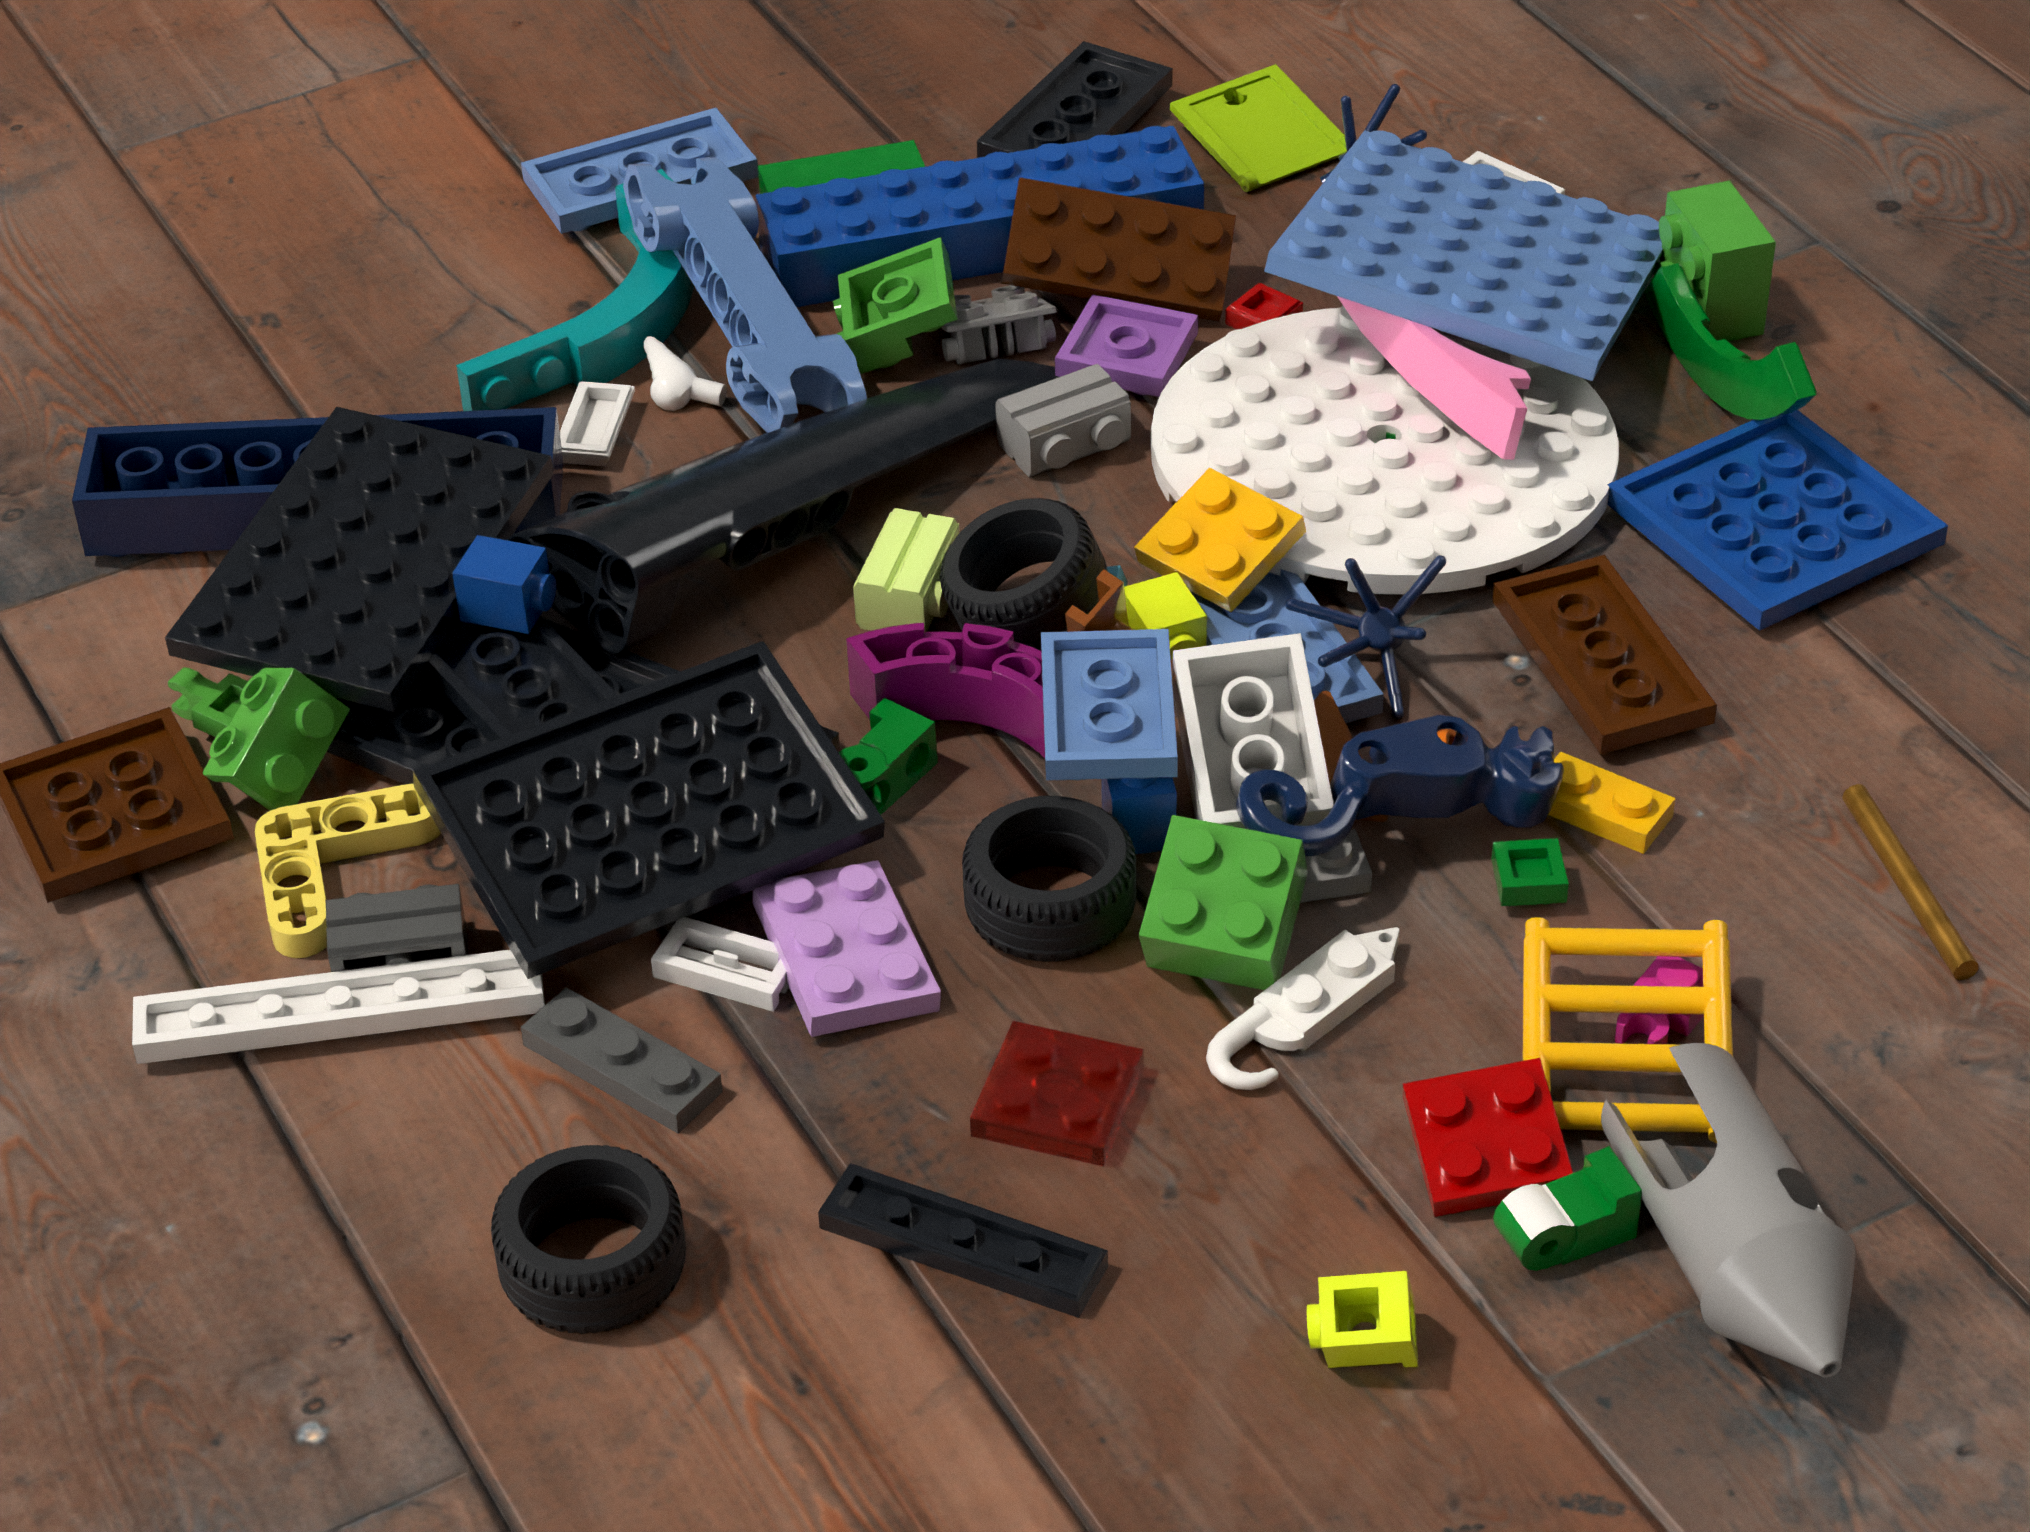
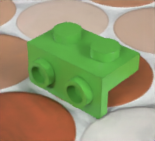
[203,668,350,811]

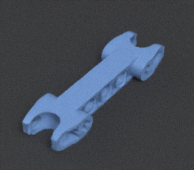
[623,157,867,433]

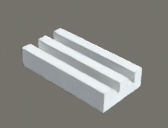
[651,917,789,1012]

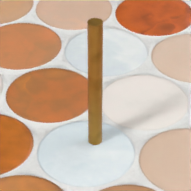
[1842,784,1979,980]

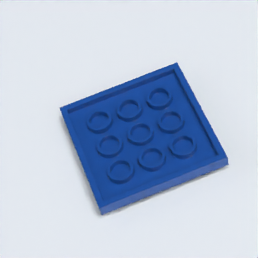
[1607,410,1948,631]

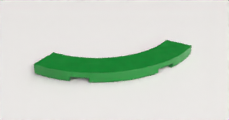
[1644,263,1817,420]

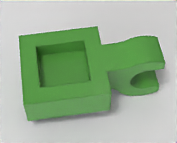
[168,667,248,737]

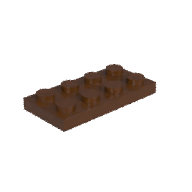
[1001,177,1236,322]
[1493,555,1717,754]

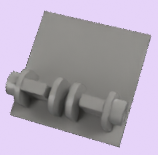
[941,285,1056,365]

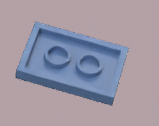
[1041,629,1178,780]

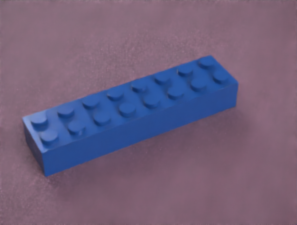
[755,126,1204,307]

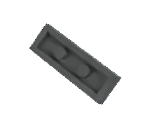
[521,988,723,1134]

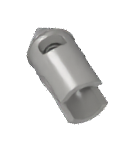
[1601,1043,1856,1377]

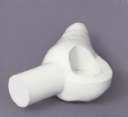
[644,336,727,411]

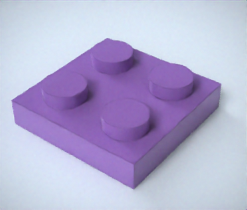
[1055,294,1198,397]

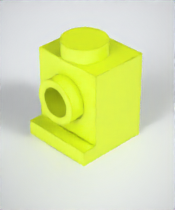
[1307,1271,1418,1368]

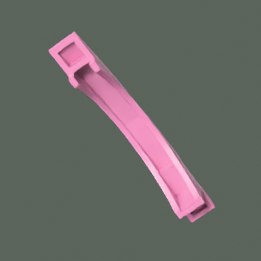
[1337,296,1531,460]

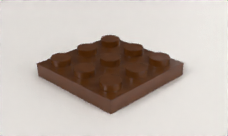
[0,707,234,903]

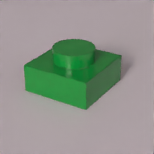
[1491,838,1569,906]

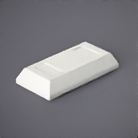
[560,381,635,467]

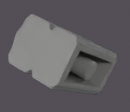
[996,363,1131,477]

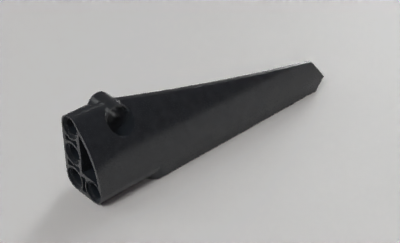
[507,359,1059,653]

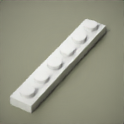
[132,950,545,1064]

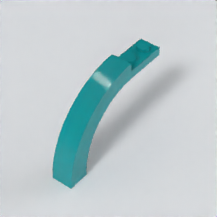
[456,169,694,411]

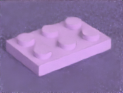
[752,860,941,1037]

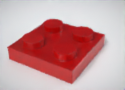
[1403,1058,1573,1217]

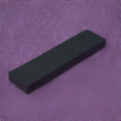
[818,1163,1108,1318]

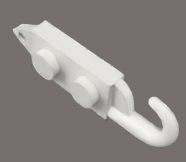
[1206,927,1399,1090]

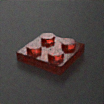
[970,1021,1144,1167]

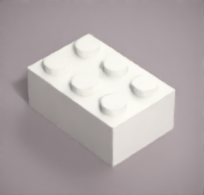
[1172,633,1334,829]

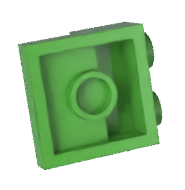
[833,237,958,374]

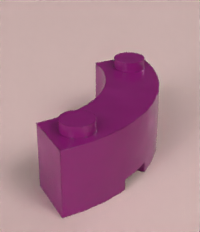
[846,623,1045,758]

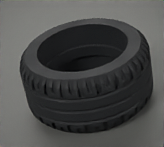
[940,498,1107,651]
[962,796,1136,962]
[491,1145,686,1334]

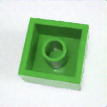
[1654,180,1776,341]
[1139,815,1308,990]

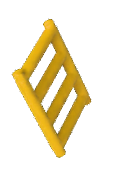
[1523,917,1733,1143]

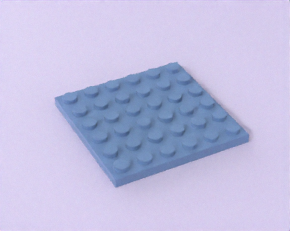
[1264,130,1663,381]

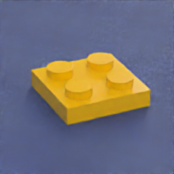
[1134,467,1306,613]

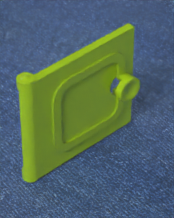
[1169,64,1347,192]

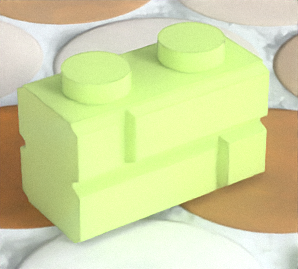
[853,508,959,632]

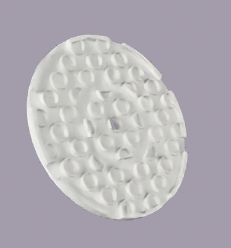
[1151,306,1619,594]

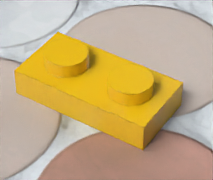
[1548,751,1675,854]

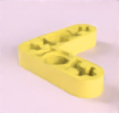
[255,784,441,958]

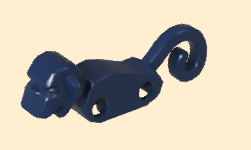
[1236,715,1564,857]

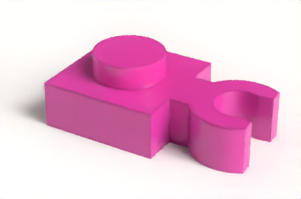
[1615,956,1704,1044]

